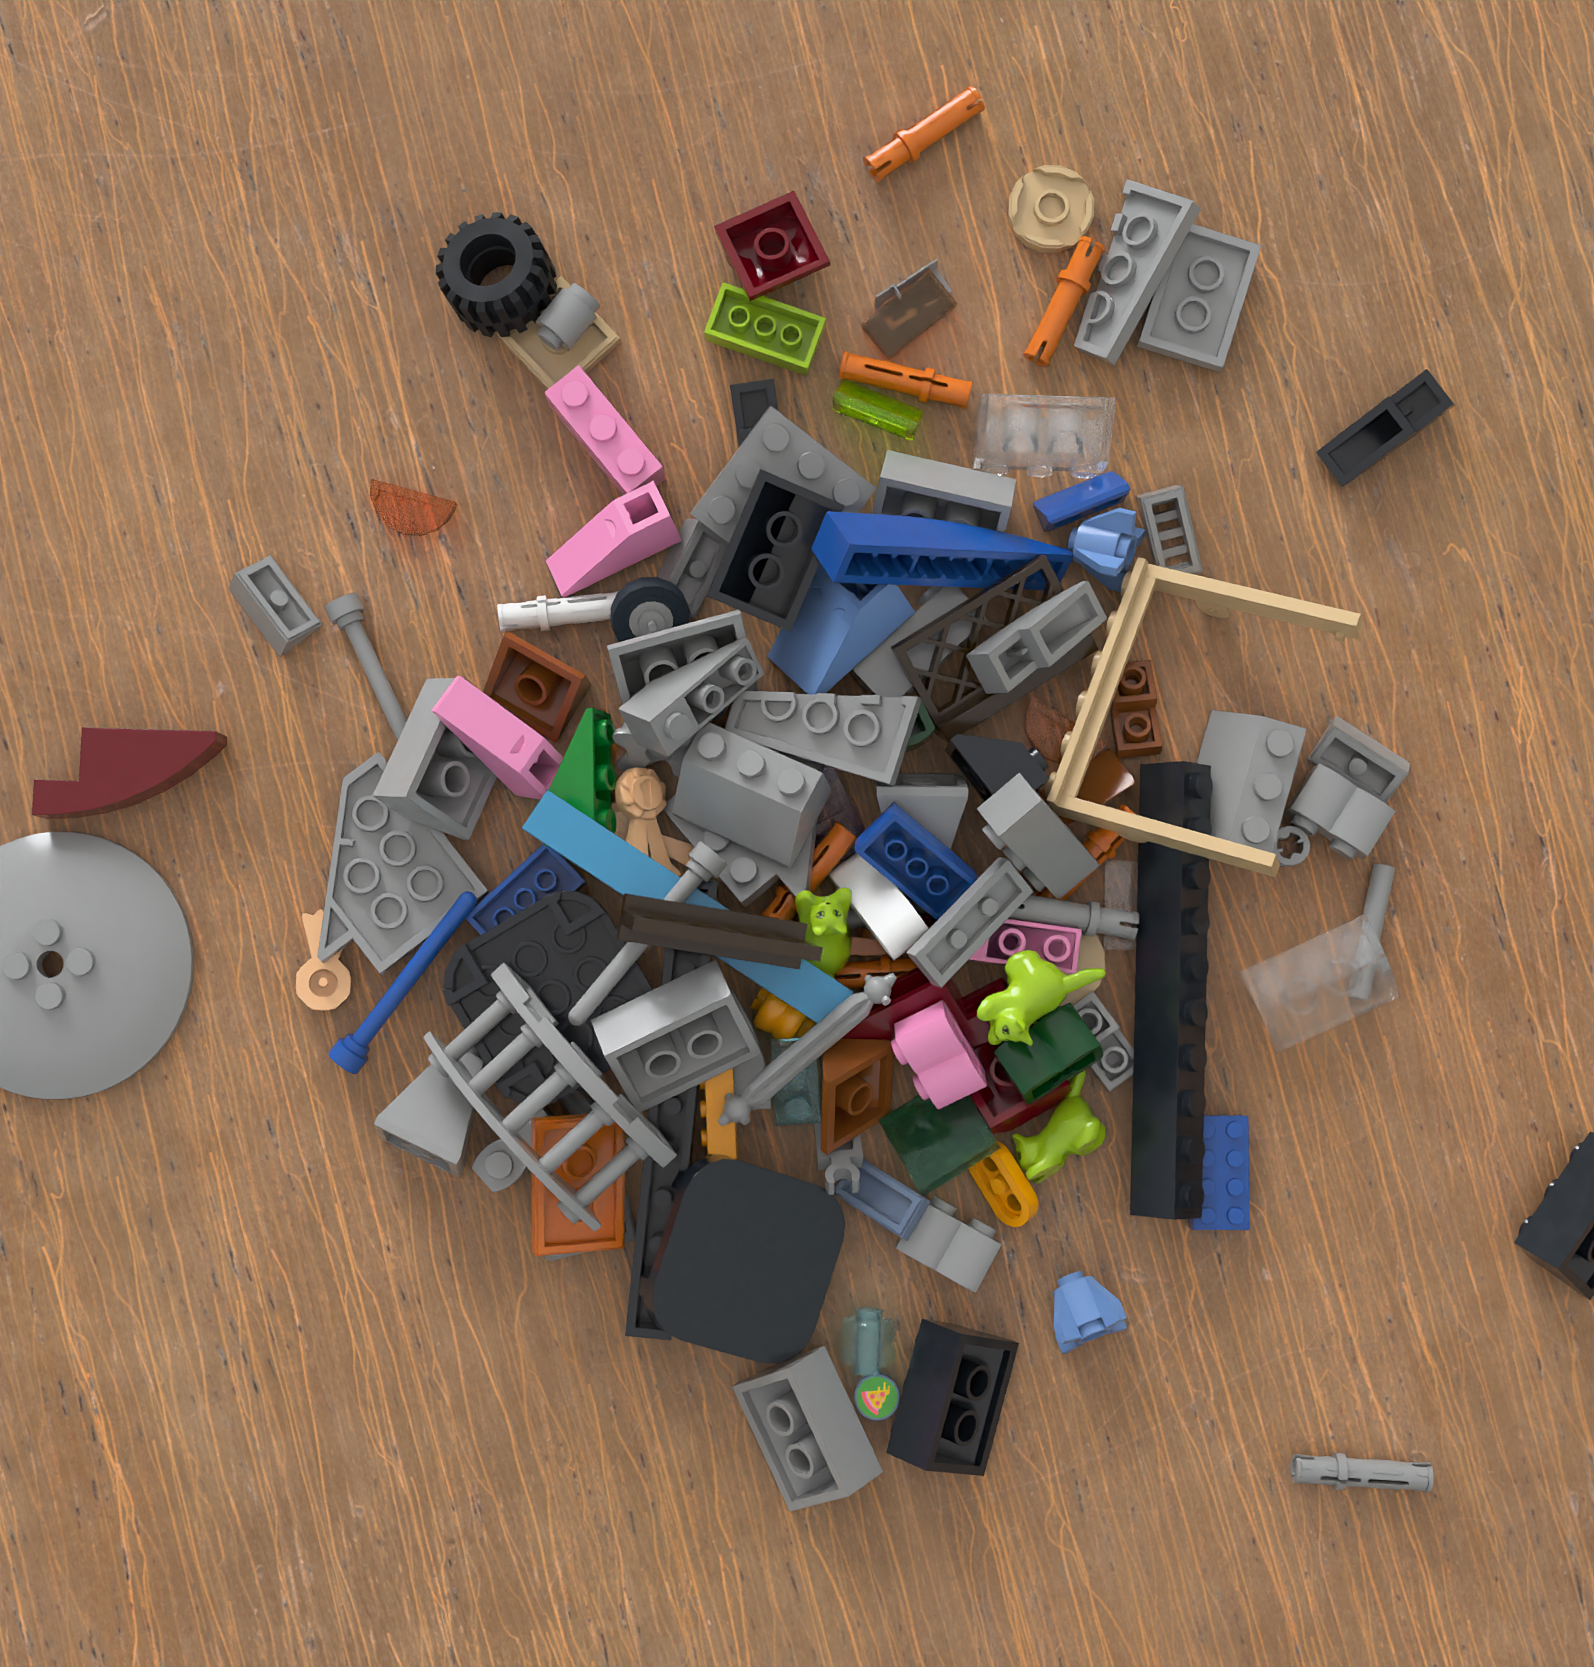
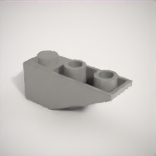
[618,637,764,757]

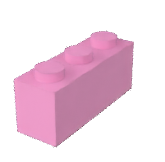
[544,365,666,495]

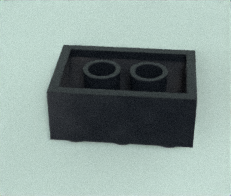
[707,469,845,632]
[1514,1131,1594,1300]
[886,1319,1019,1476]

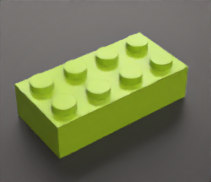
[704,282,826,376]

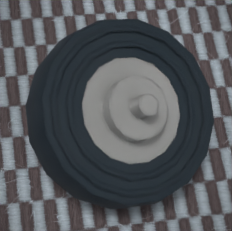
[610,577,690,642]

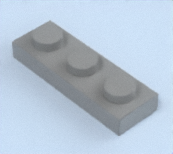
[906,857,1034,988]

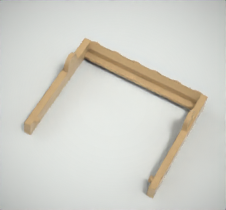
[1045,557,1364,878]

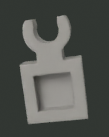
[814,1123,863,1195]

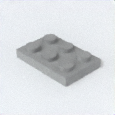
[1137,224,1261,373]

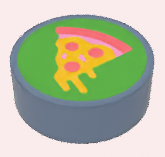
[854,1372,900,1421]

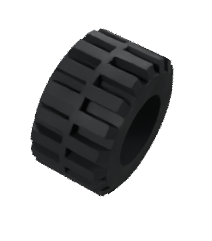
[436,212,557,337]

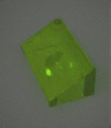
[832,380,924,441]

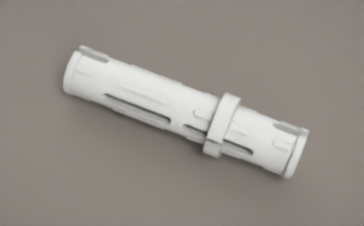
[497,591,619,633]

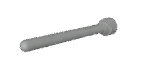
[325,593,407,741]
[568,841,728,1026]

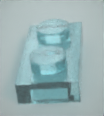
[770,1037,821,1126]

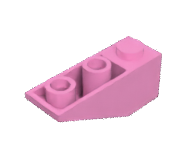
[546,481,682,598]
[431,676,564,800]
[968,919,1082,974]

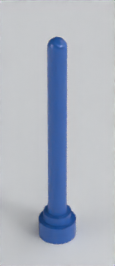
[328,891,477,1074]

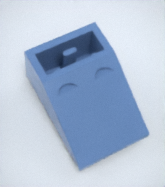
[767,563,915,694]

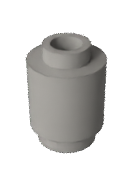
[536,283,600,351]

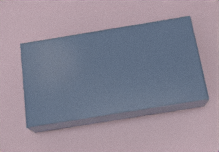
[834,1159,931,1240]

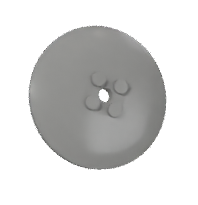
[0,832,195,1099]

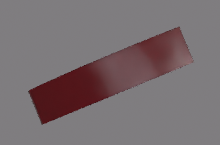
[32,727,227,819]
[841,967,1008,1057]

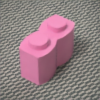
[891,1000,987,1109]

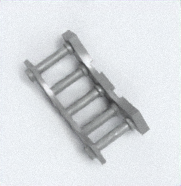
[423,963,677,1232]

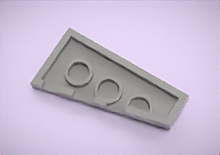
[1074,179,1201,365]
[725,691,922,786]

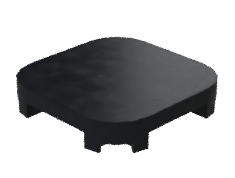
[442,891,654,1105]
[639,1154,845,1364]

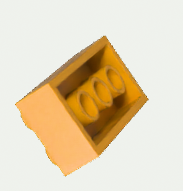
[700,1068,738,1159]

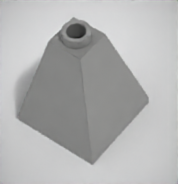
[874,773,968,895]
[373,1046,485,1178]

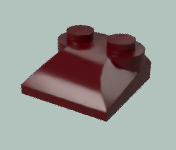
[714,191,831,301]
[970,1023,1071,1134]

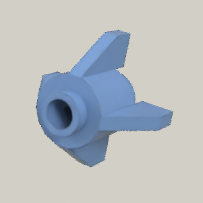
[1068,508,1145,592]
[1052,1271,1127,1354]

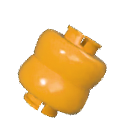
[750,988,816,1046]

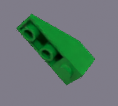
[544,708,617,847]

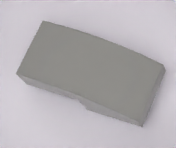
[1073,991,1134,1092]

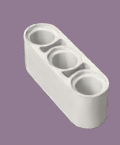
[829,853,929,961]

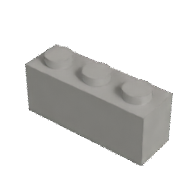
[851,586,987,697]
[977,773,1100,900]

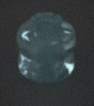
[840,1307,897,1376]

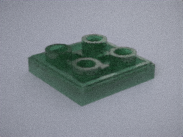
[878,1095,1001,1197]

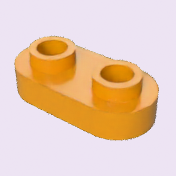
[967,1139,1039,1227]

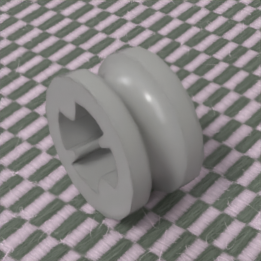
[1273,826,1310,867]

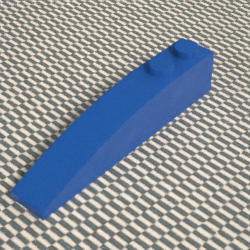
[811,511,1074,590]

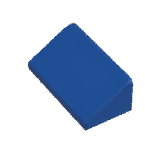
[1033,471,1131,532]

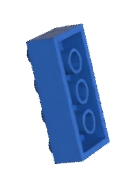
[855,802,977,920]
[466,844,587,935]
[1188,1115,1250,1230]

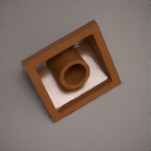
[483,631,591,743]
[821,1039,894,1155]

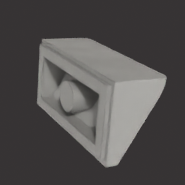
[656,518,729,618]
[229,555,322,656]
[1308,716,1410,803]

